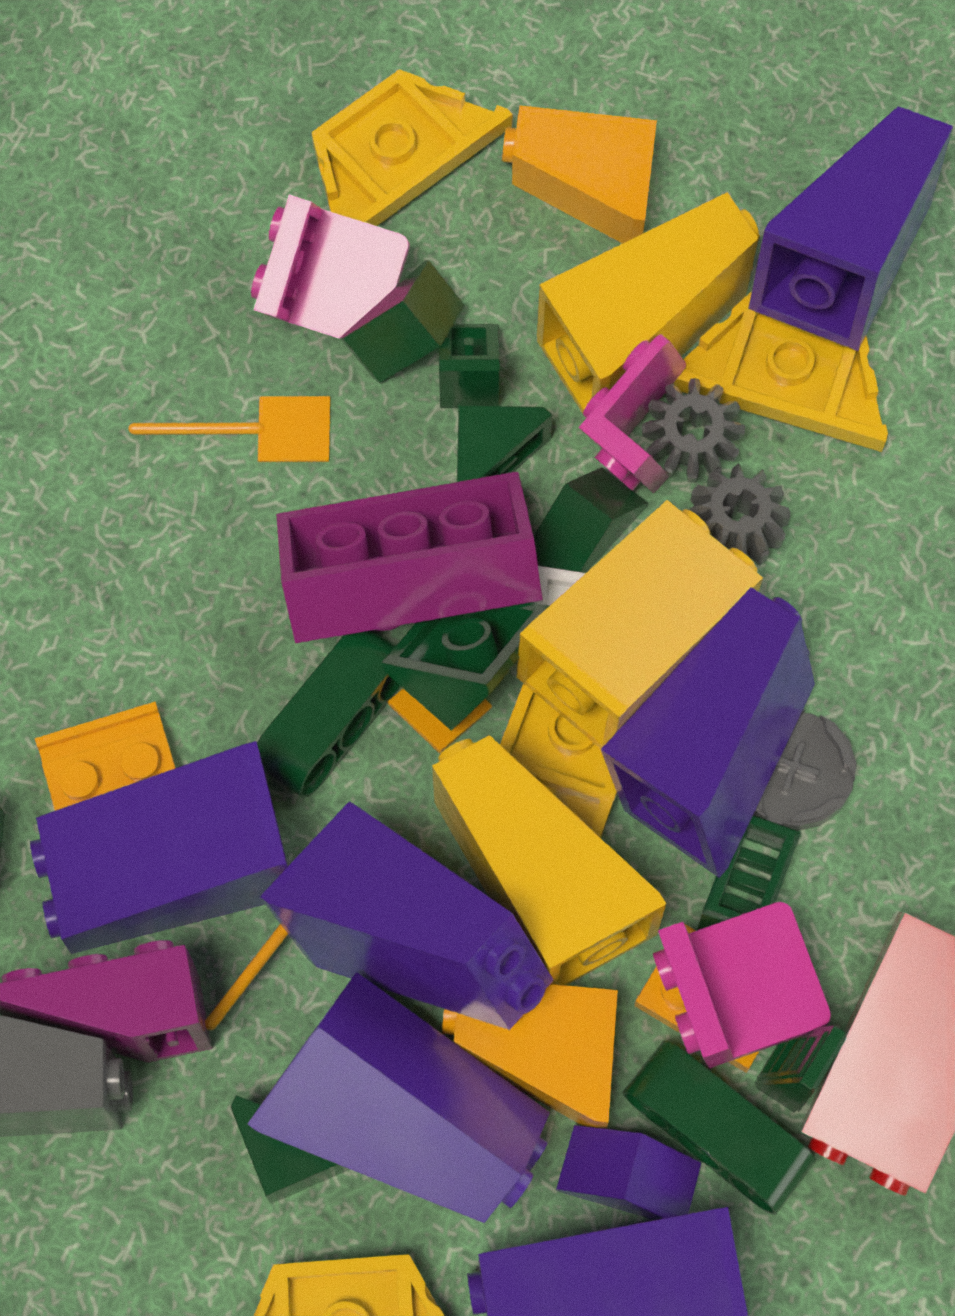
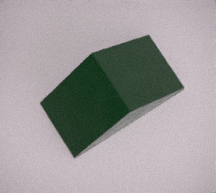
[340,260,465,383]
[439,324,500,408]
[457,405,552,482]
[533,467,648,573]
[231,1095,351,1204]

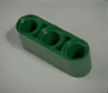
[257,630,401,798]
[622,1040,816,1215]

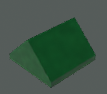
[381,602,550,731]

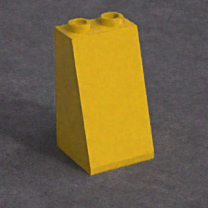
[537,192,760,413]
[516,500,763,749]
[432,735,666,986]

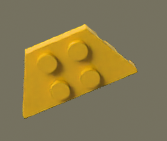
[312,69,513,226]
[673,292,888,452]
[500,684,617,838]
[254,1254,444,1316]

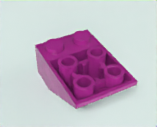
[0,940,212,1063]

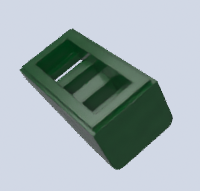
[697,815,801,931]
[755,1025,847,1113]

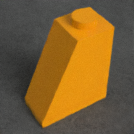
[502,105,657,244]
[442,984,618,1129]

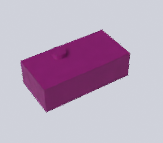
[276,472,543,643]

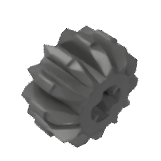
[642,378,745,483]
[688,463,790,565]

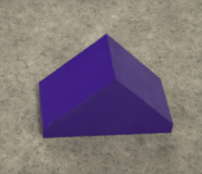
[556,1125,702,1220]

